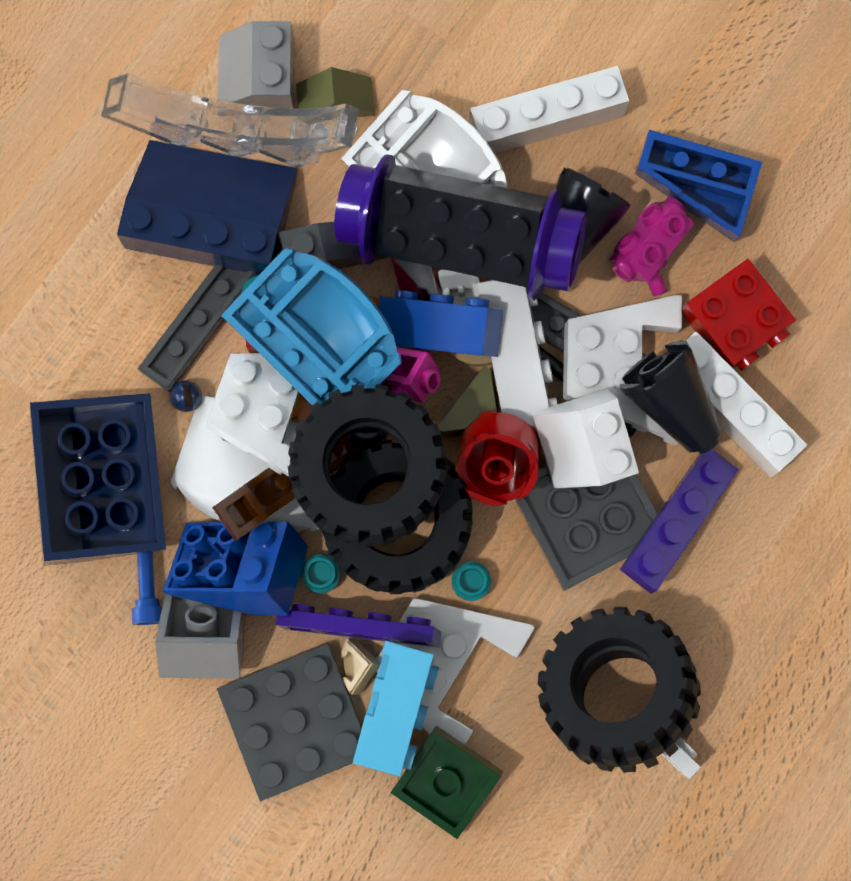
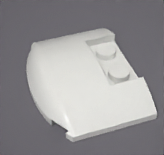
[341,90,508,188]
[170,395,339,532]

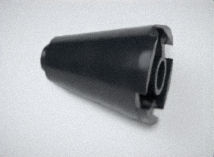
[555,167,631,264]
[619,340,722,454]

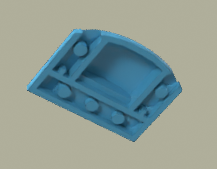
[221,247,402,406]

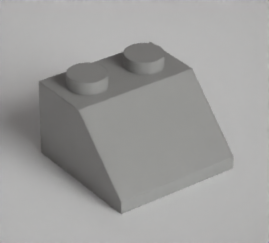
[218,21,294,111]
[155,594,245,678]

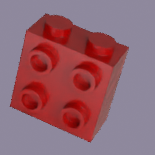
[682,258,796,371]

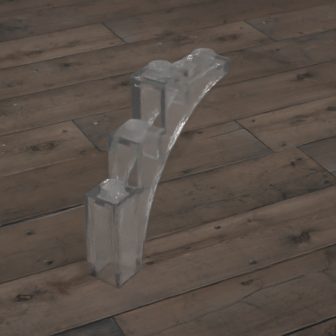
[101,73,359,167]

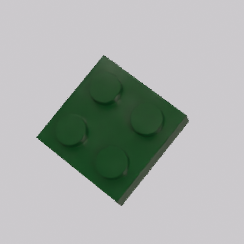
[391,725,503,839]

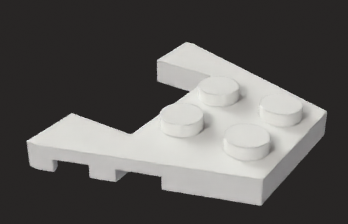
[563,295,682,445]
[207,353,299,477]
[376,598,535,745]

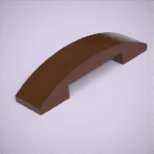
[212,436,359,541]

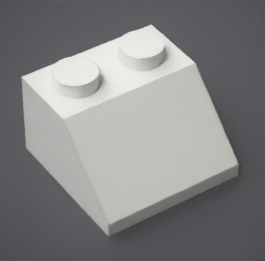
[531,388,639,488]

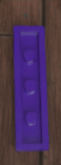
[619,449,739,594]
[275,604,441,648]

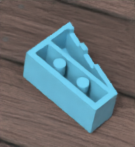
[353,641,439,777]

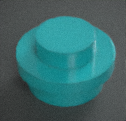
[301,554,340,593]
[452,561,491,601]

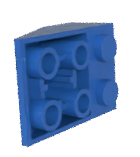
[163,521,308,616]

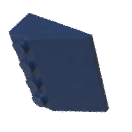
[117,140,298,275]
[30,393,166,566]

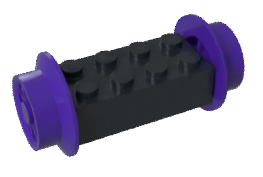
[334,154,587,301]

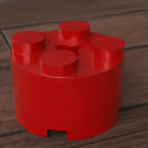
[457,411,539,506]

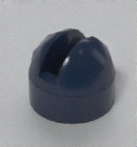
[169,381,202,412]

